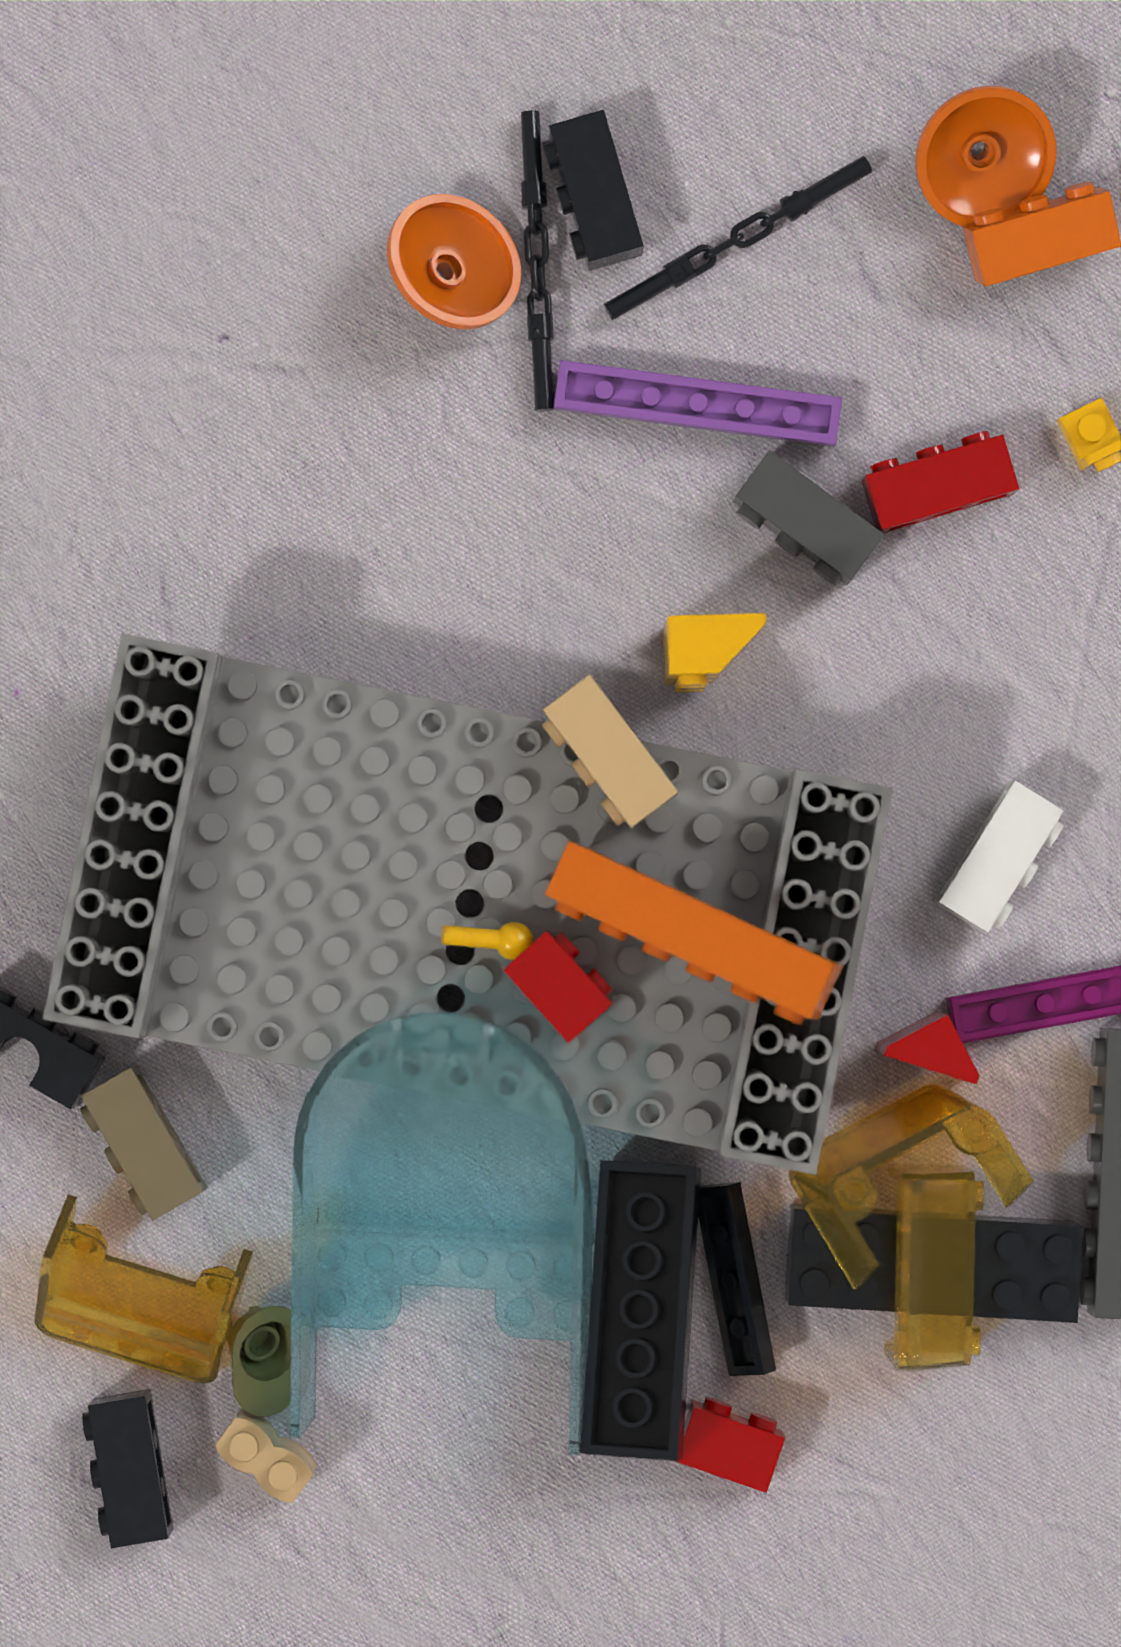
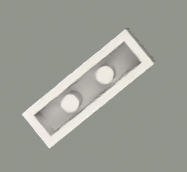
[934,781,1064,933]

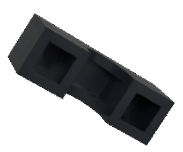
[0,986,106,1109]

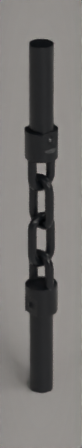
[521,110,554,412]
[603,156,872,321]

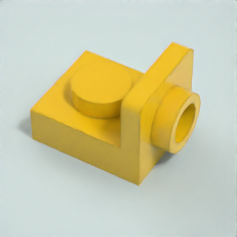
[1057,397,1121,473]

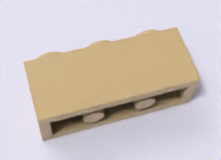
[542,674,678,829]

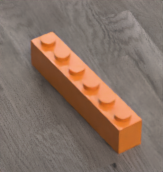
[544,841,843,1025]

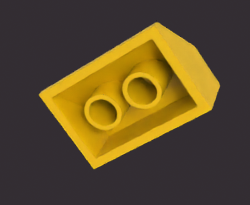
[663,613,766,693]

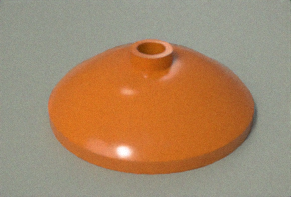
[915,85,1057,226]
[387,194,521,330]

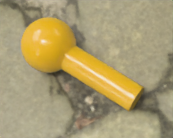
[441,922,534,960]

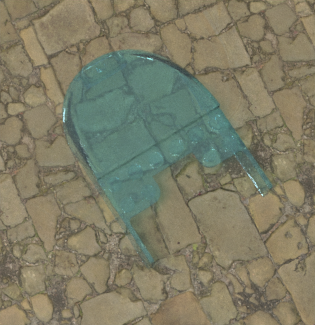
[290,1012,595,1456]

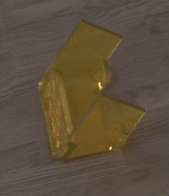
[789,1084,1034,1290]
[884,1163,984,1371]
[34,1194,253,1383]

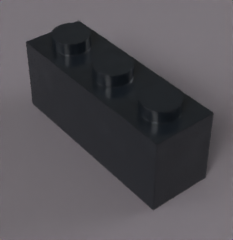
[543,110,644,271]
[82,1389,174,1549]

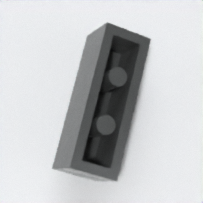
[733,450,885,585]

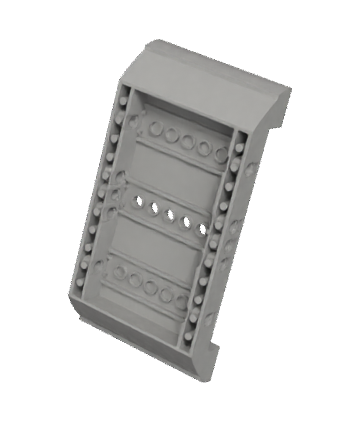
[43,633,893,1175]

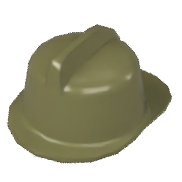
[228,1306,304,1417]

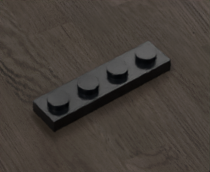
[698,1182,776,1376]

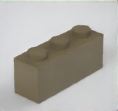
[80,1065,208,1221]

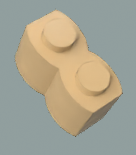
[215,1409,317,1503]

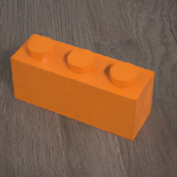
[962,181,1121,287]

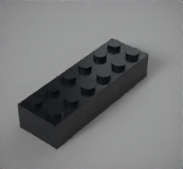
[580,1160,701,1461]
[785,1204,1083,1323]

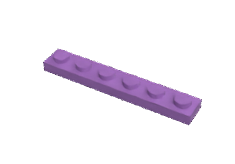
[554,360,842,447]

